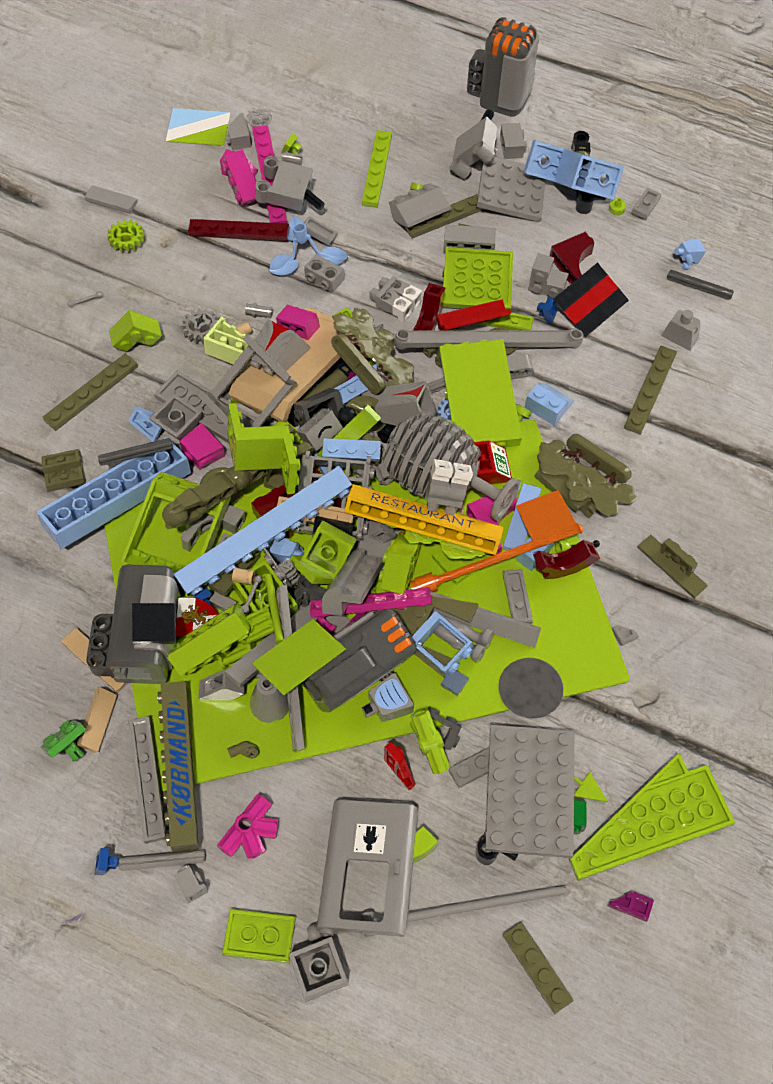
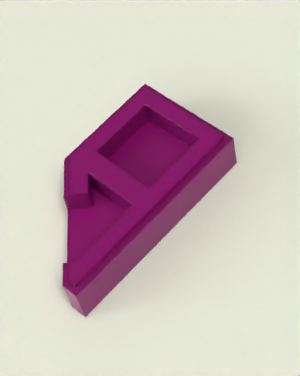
[608,892,654,922]

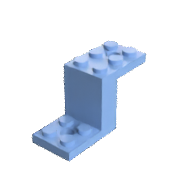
[523,140,624,199]

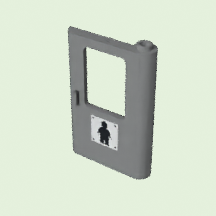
[316,800,418,937]

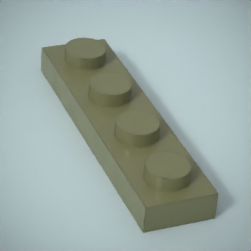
[503,923,574,1015]

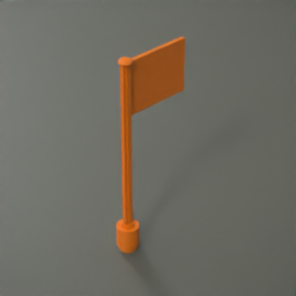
[410,490,583,592]

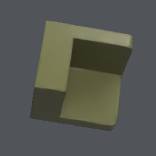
[263,468,285,490]

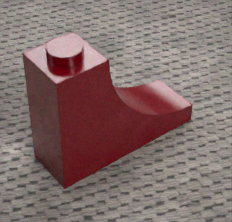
[550,231,594,285]

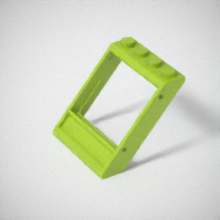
[120,472,231,585]

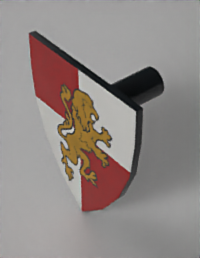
[176,597,219,636]

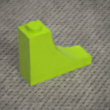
[316,405,381,457]

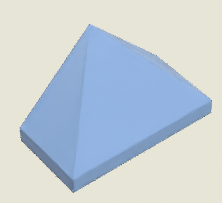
[128,406,162,442]

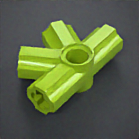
[410,709,450,775]

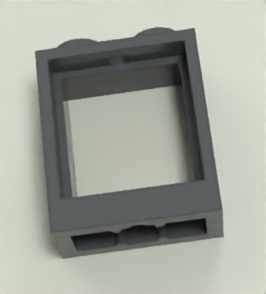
[293,388,345,428]

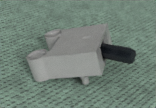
[450,109,498,179]
[255,156,325,211]

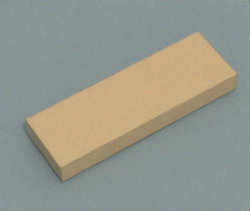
[77,687,117,753]

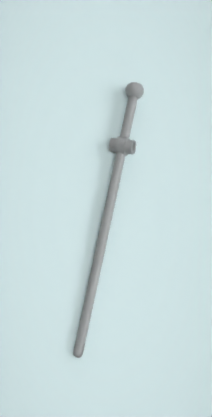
[307,886,567,943]

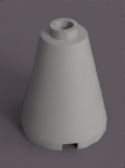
[250,676,289,723]

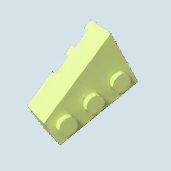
[203,316,250,368]

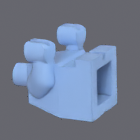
[674,239,706,269]
[268,538,304,563]

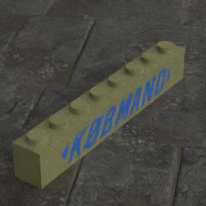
[158,681,199,853]

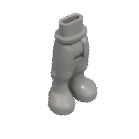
[433,616,494,663]

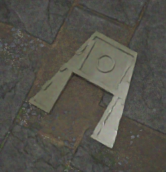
[391,596,479,678]

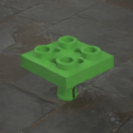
[41,720,86,762]

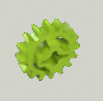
[107,219,145,252]

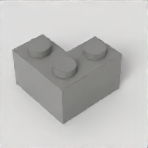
[528,253,569,298]

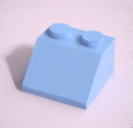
[525,383,574,426]

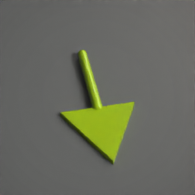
[574,772,608,802]

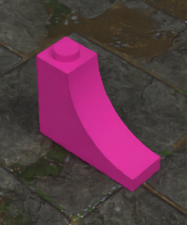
[466,489,517,556]

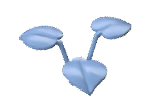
[269,215,348,276]

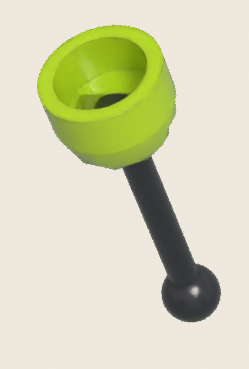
[555,540,600,553]

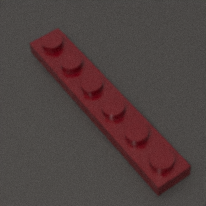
[188,219,290,241]

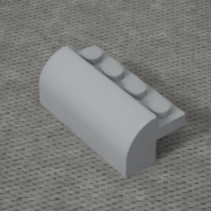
[322,549,384,616]

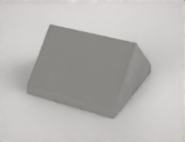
[149,394,202,439]

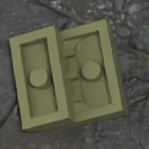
[41,449,85,492]

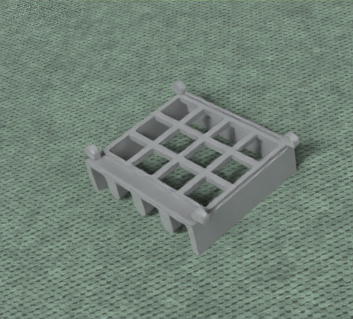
[294,451,375,540]

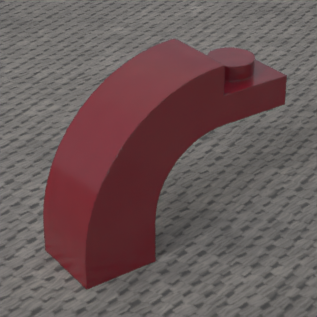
[413,283,446,331]
[533,540,601,579]

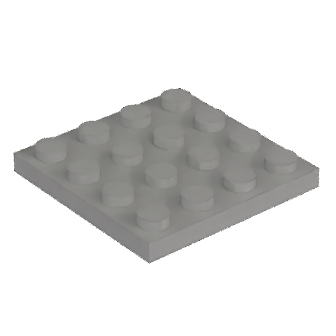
[476,156,546,222]

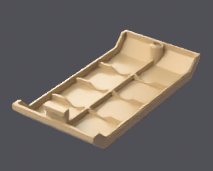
[229,307,356,423]

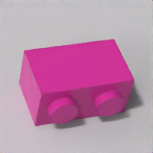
[276,304,320,340]

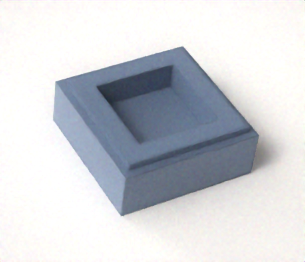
[441,670,469,696]

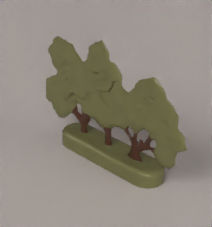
[331,308,414,394]
[538,434,638,516]

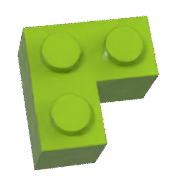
[109,310,162,352]

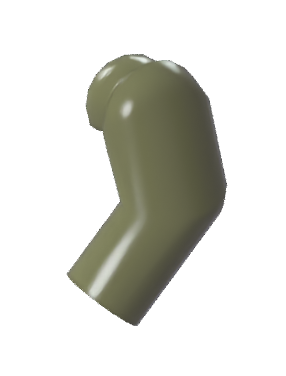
[227,741,259,759]

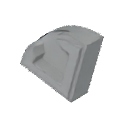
[612,626,639,646]

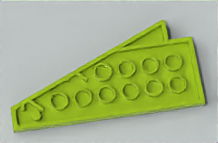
[569,753,736,881]

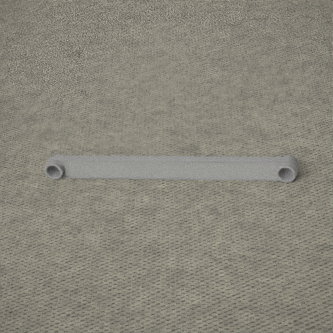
[394,329,583,349]

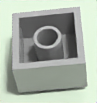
[289,937,348,1002]

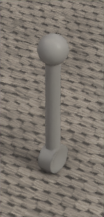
[68,291,103,308]
[242,575,262,614]

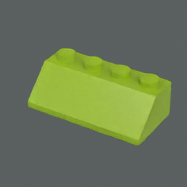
[167,602,250,676]

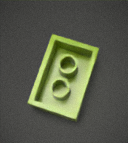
[378,534,421,595]
[232,560,298,617]

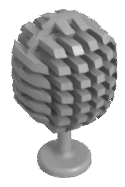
[383,414,521,521]

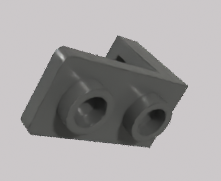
[422,707,462,750]

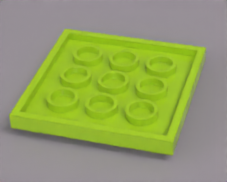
[442,247,513,310]

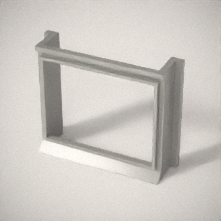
[198,334,297,427]

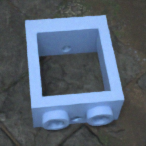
[412,611,473,677]

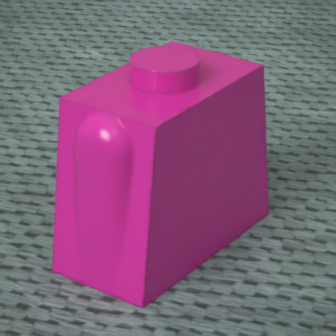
[180,423,225,470]

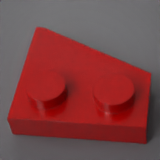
[384,742,415,790]

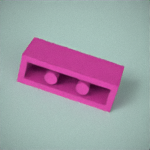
[222,149,257,207]

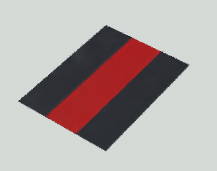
[553,262,629,337]

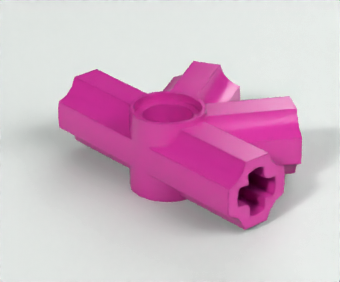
[217,794,278,859]

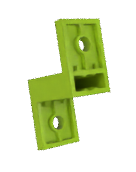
[227,403,300,494]

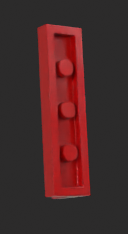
[436,299,511,331]

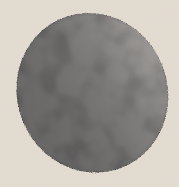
[499,658,563,719]

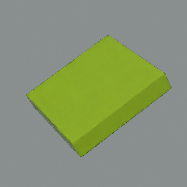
[290,555,334,584]

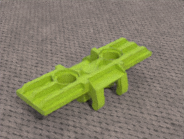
[197,606,274,669]

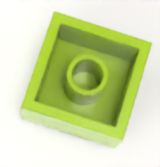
[301,520,357,578]

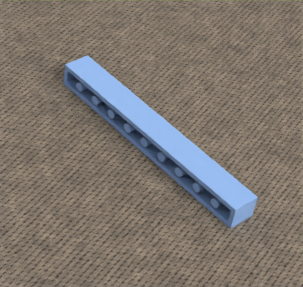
[174,466,352,596]

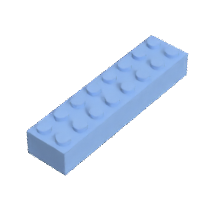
[36,437,191,549]

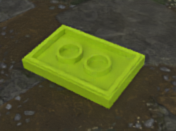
[222,909,296,964]

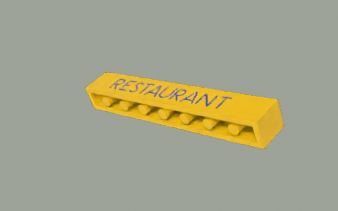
[344,484,503,555]

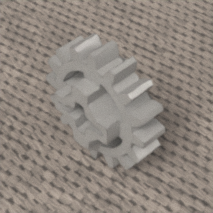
[181,308,218,343]

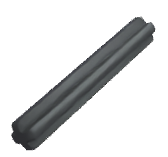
[667,270,734,300]
[98,438,173,466]

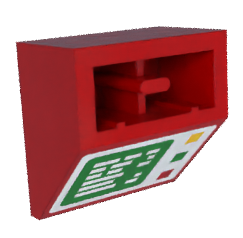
[474,440,512,484]

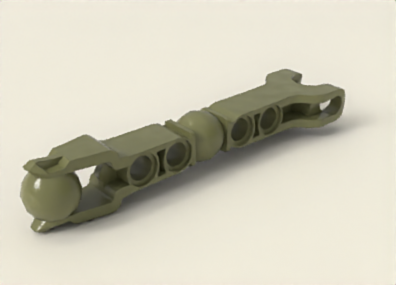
[162,424,314,529]

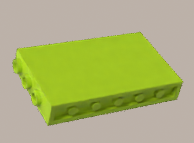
[438,339,522,448]

